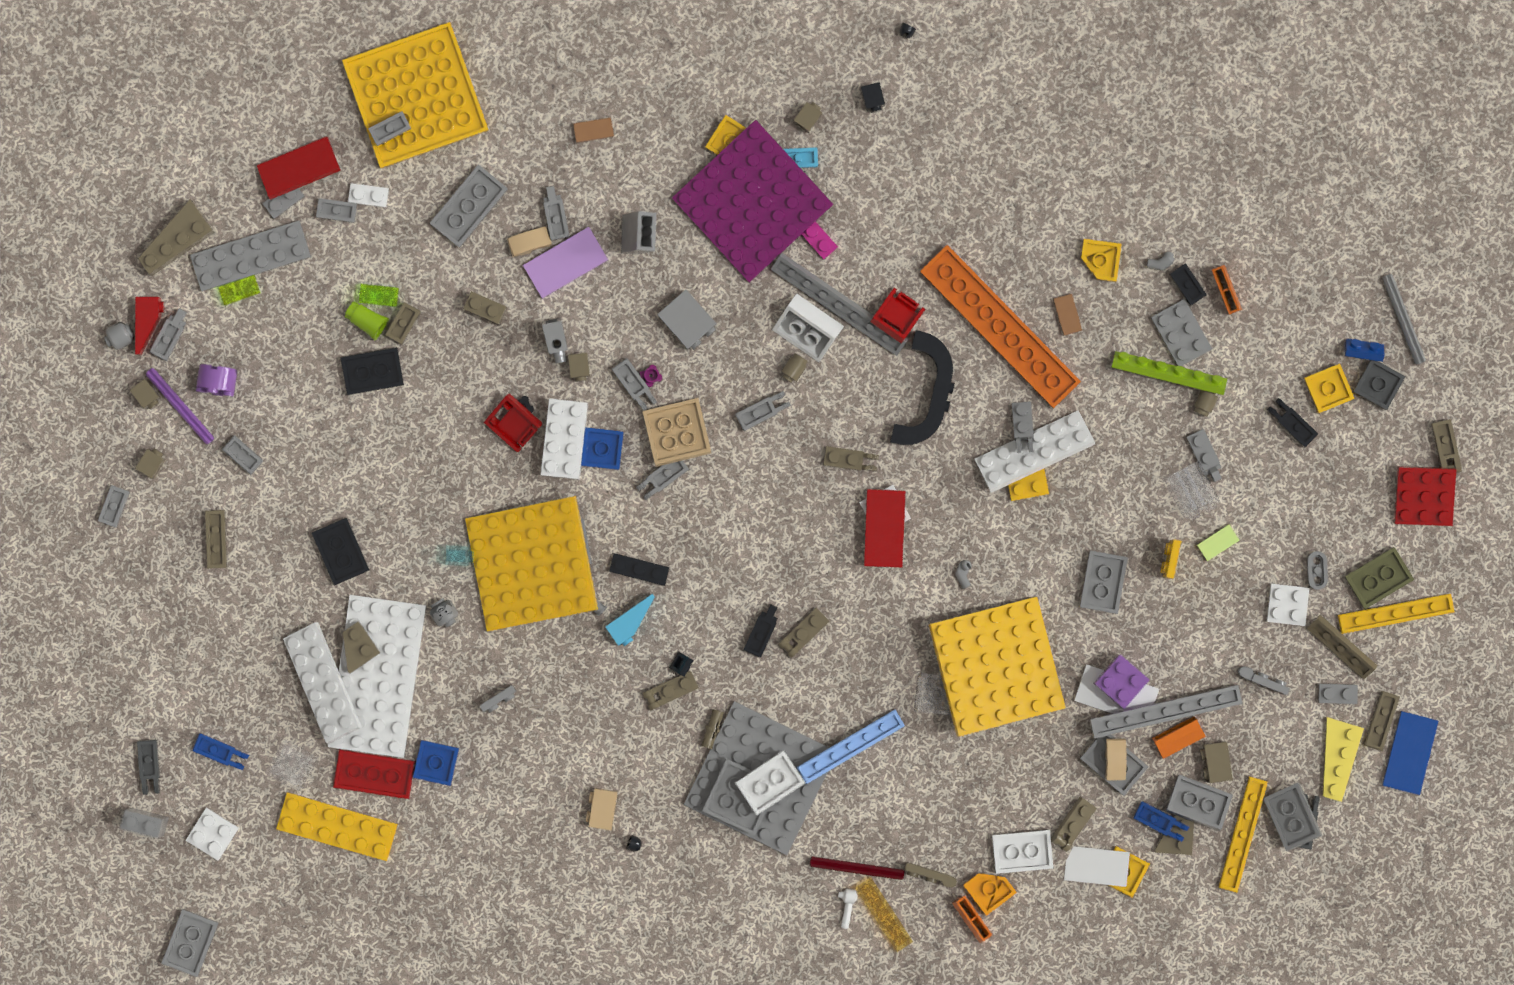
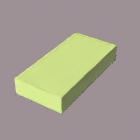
[1197,524,1240,561]

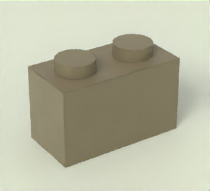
[463,291,507,326]
[1200,741,1233,783]

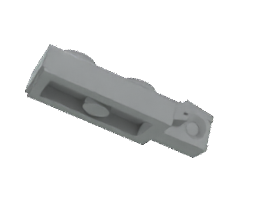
[543,186,570,241]
[150,308,187,361]
[1186,429,1222,482]

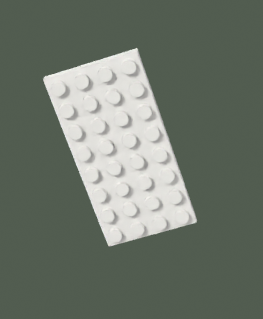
[328,595,426,758]

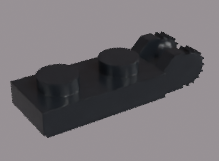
[1267,398,1318,448]

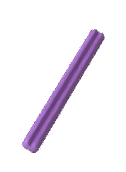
[146,368,214,444]

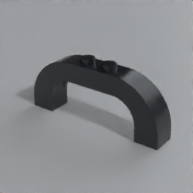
[890,330,955,446]

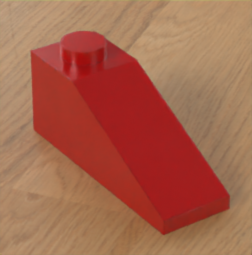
[135,297,165,355]

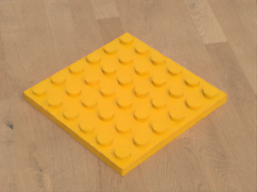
[342,22,489,169]
[465,496,598,632]
[928,597,1066,737]

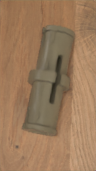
[701,709,724,749]

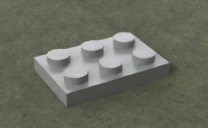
[1151,299,1212,366]
[1079,550,1128,614]
[1080,735,1149,796]
[1166,775,1233,832]
[1263,783,1322,851]
[161,909,219,977]

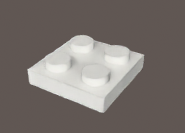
[1266,584,1309,626]
[186,808,239,861]

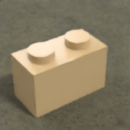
[586,788,618,830]

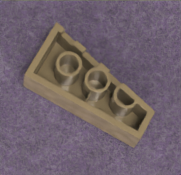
[138,199,215,276]

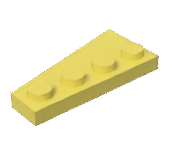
[1322,717,1364,802]

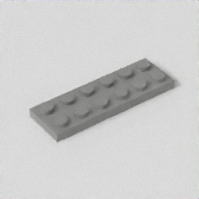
[190,220,311,292]

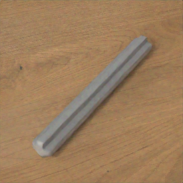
[1382,274,1426,365]

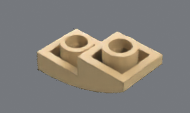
[507,226,552,257]
[1105,739,1126,780]

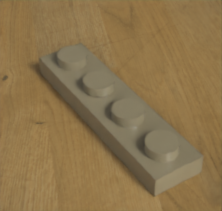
[1306,615,1378,680]

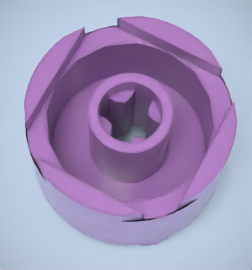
[196,364,237,397]

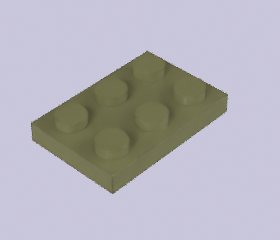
[1344,547,1414,609]

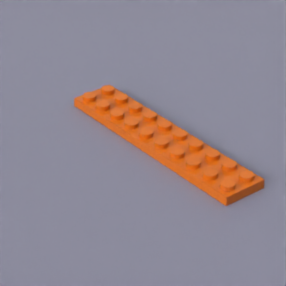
[920,245,1081,409]

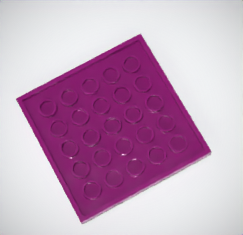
[672,120,834,282]

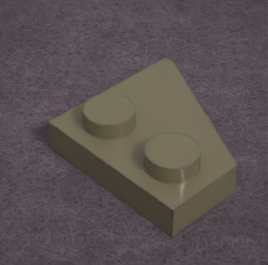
[343,621,381,674]
[1154,815,1194,855]

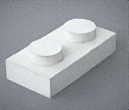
[348,183,389,208]

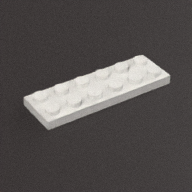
[975,410,1095,493]
[283,622,362,744]

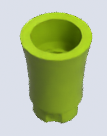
[344,301,389,341]

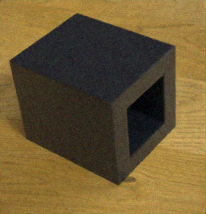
[861,82,885,113]

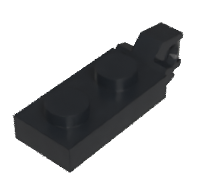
[744,604,778,658]

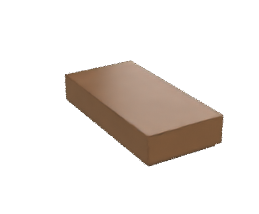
[573,117,614,143]
[1053,294,1082,336]

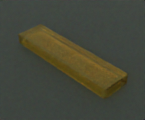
[855,877,913,952]

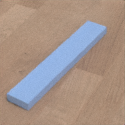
[796,709,905,784]

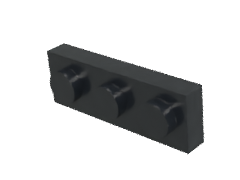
[609,553,670,586]

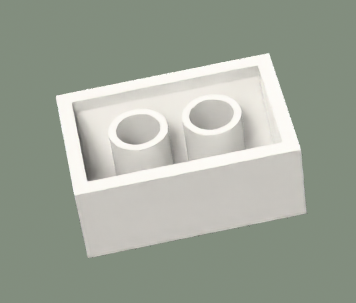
[772,294,844,362]

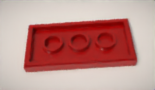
[256,136,341,200]
[864,489,906,568]
[333,749,415,799]

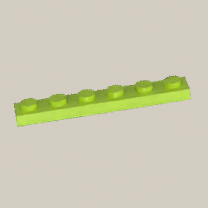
[1112,351,1227,395]

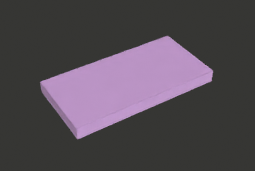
[523,227,608,299]

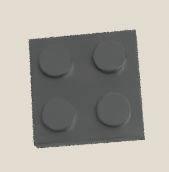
[1353,360,1406,410]

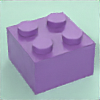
[1093,654,1149,709]

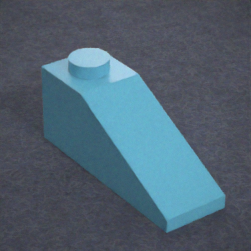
[606,594,655,646]

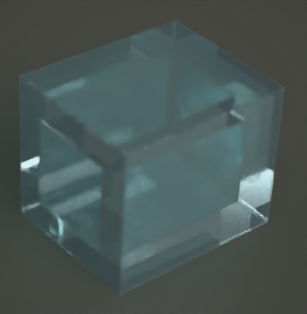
[445,546,474,566]

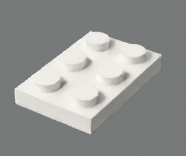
[736,751,805,815]
[992,830,1053,874]

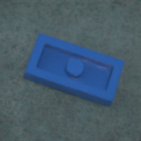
[1345,339,1385,362]

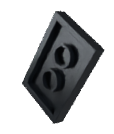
[340,347,404,395]
[312,518,370,586]

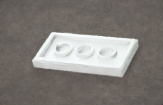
[1074,664,1159,714]

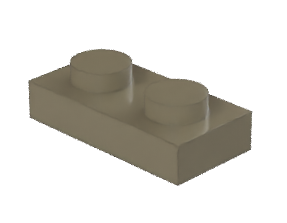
[385,302,421,345]

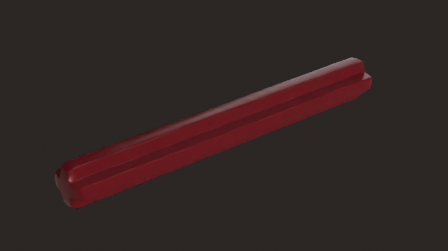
[809,856,905,880]

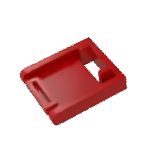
[870,288,925,344]
[484,393,542,452]

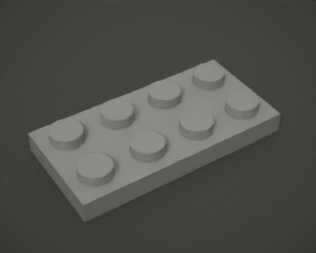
[430,164,508,248]

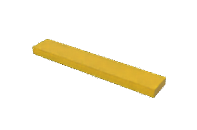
[1337,594,1455,634]
[1218,776,1268,893]

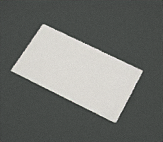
[1064,846,1130,887]

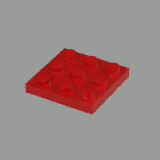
[1394,466,1457,526]

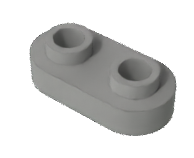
[1307,551,1328,590]

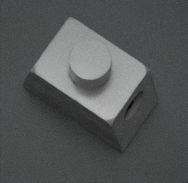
[542,318,568,363]

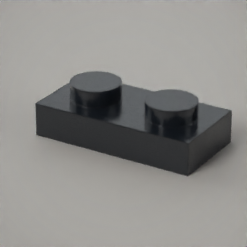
[1169,263,1207,306]

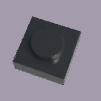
[669,651,694,677]

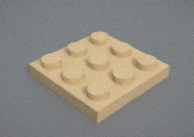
[642,398,712,467]

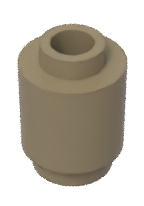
[781,353,808,383]
[1194,390,1218,417]

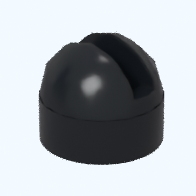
[899,23,916,39]
[626,835,642,852]

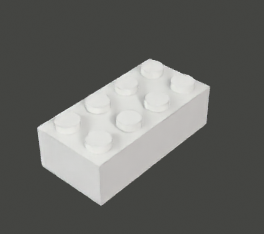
[541,399,588,480]

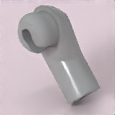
[1147,252,1174,270]
[955,560,972,589]

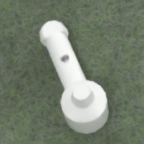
[838,889,858,929]

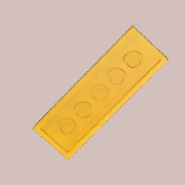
[276,792,398,861]

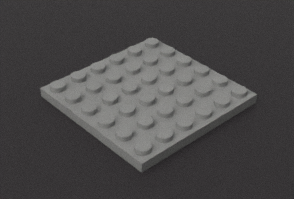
[684,701,829,855]

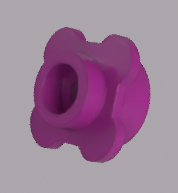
[640,365,662,387]

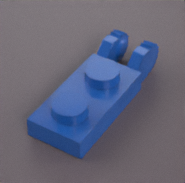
[192,733,249,770]
[1133,801,1189,841]

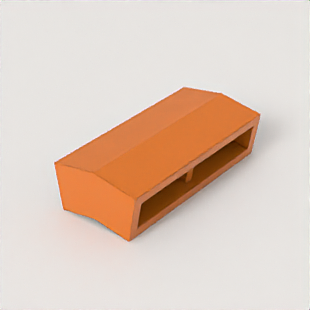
[1212,265,1242,314]
[1152,716,1206,759]
[952,895,992,943]

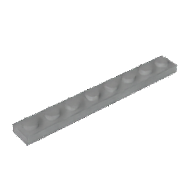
[771,253,908,356]
[1089,685,1243,738]

